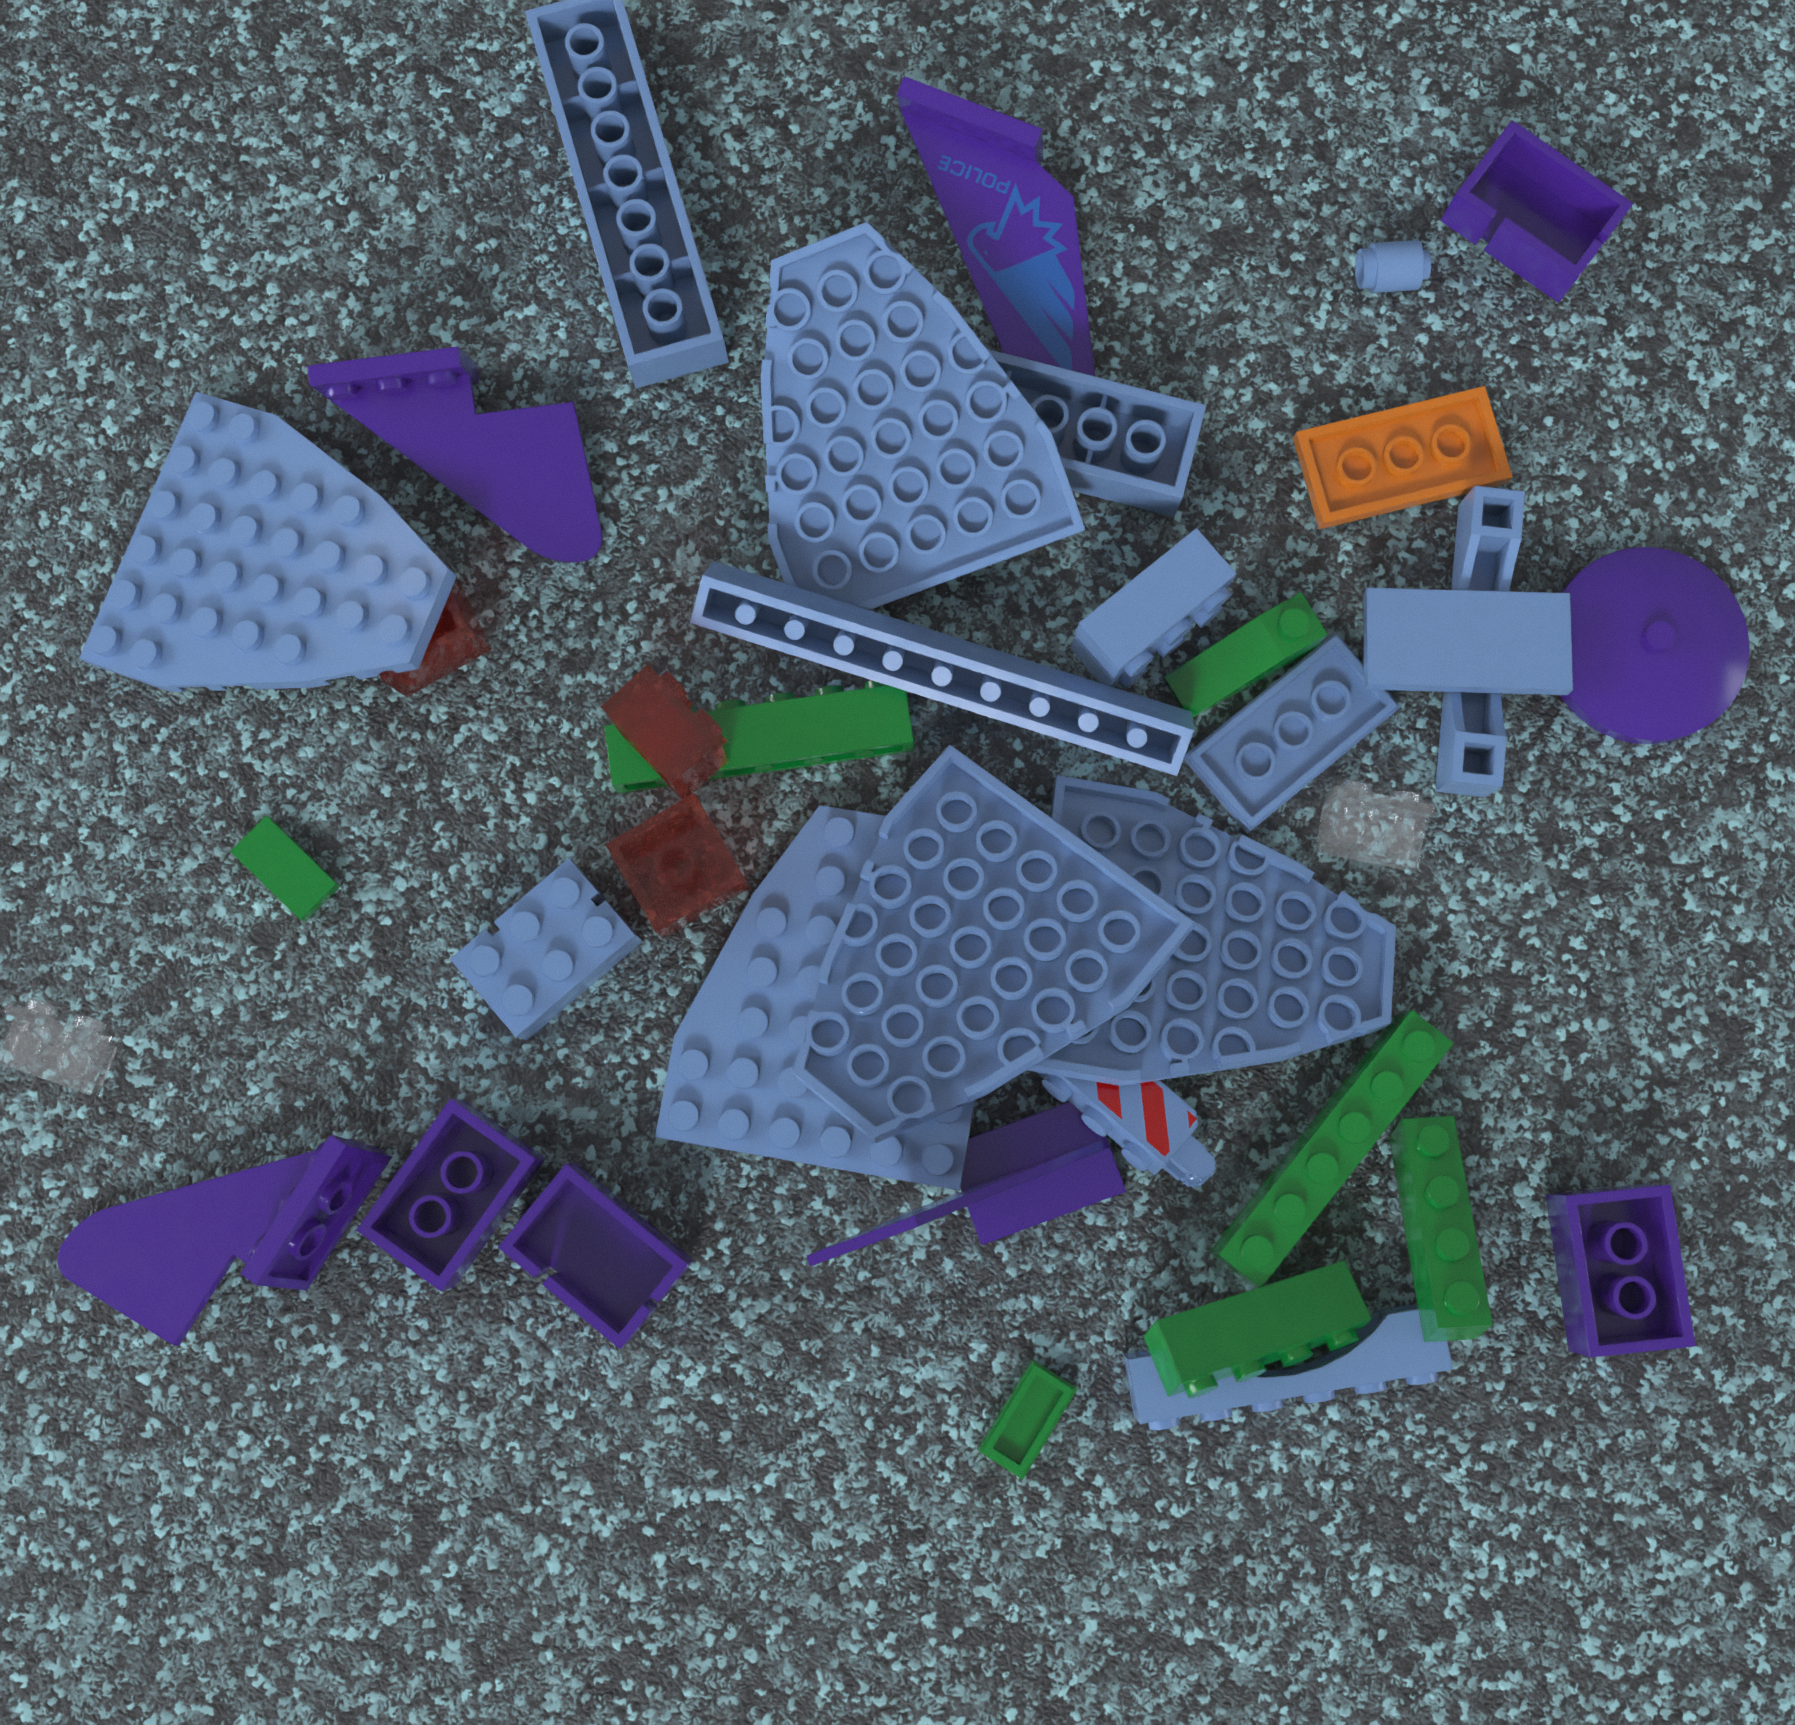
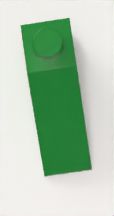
[1164,592,1328,718]

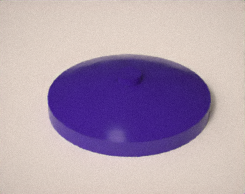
[1560,547,1750,744]

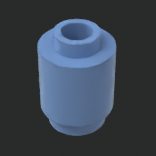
[1355,240,1431,293]

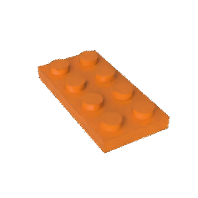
[1293,386,1513,530]

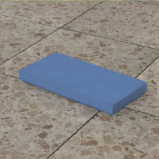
[1363,588,1573,695]
[1183,632,1401,834]

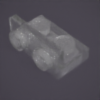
[1315,781,1435,871]
[0,998,121,1096]

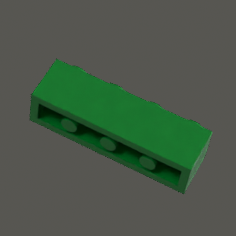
[1389,1116,1493,1342]
[1143,1260,1372,1399]

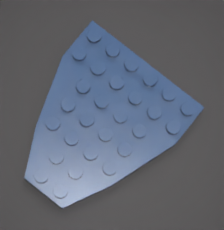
[761,222,1085,610]
[79,392,457,692]
[793,745,1194,1143]
[1027,775,1396,1086]
[655,805,975,1191]

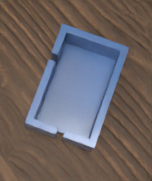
[1070,528,1236,689]
[450,858,643,1040]

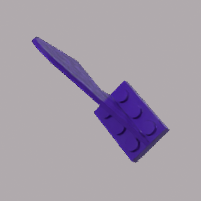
[307,346,603,563]
[58,1134,392,1346]

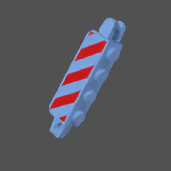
[1036,1072,1217,1189]

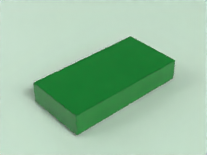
[230,815,341,922]
[978,1358,1078,1480]

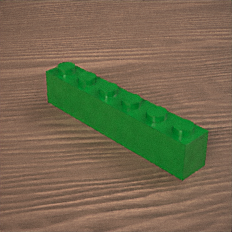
[604,680,914,794]
[1210,1010,1453,1288]

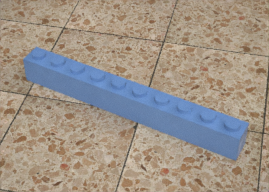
[690,561,1194,776]

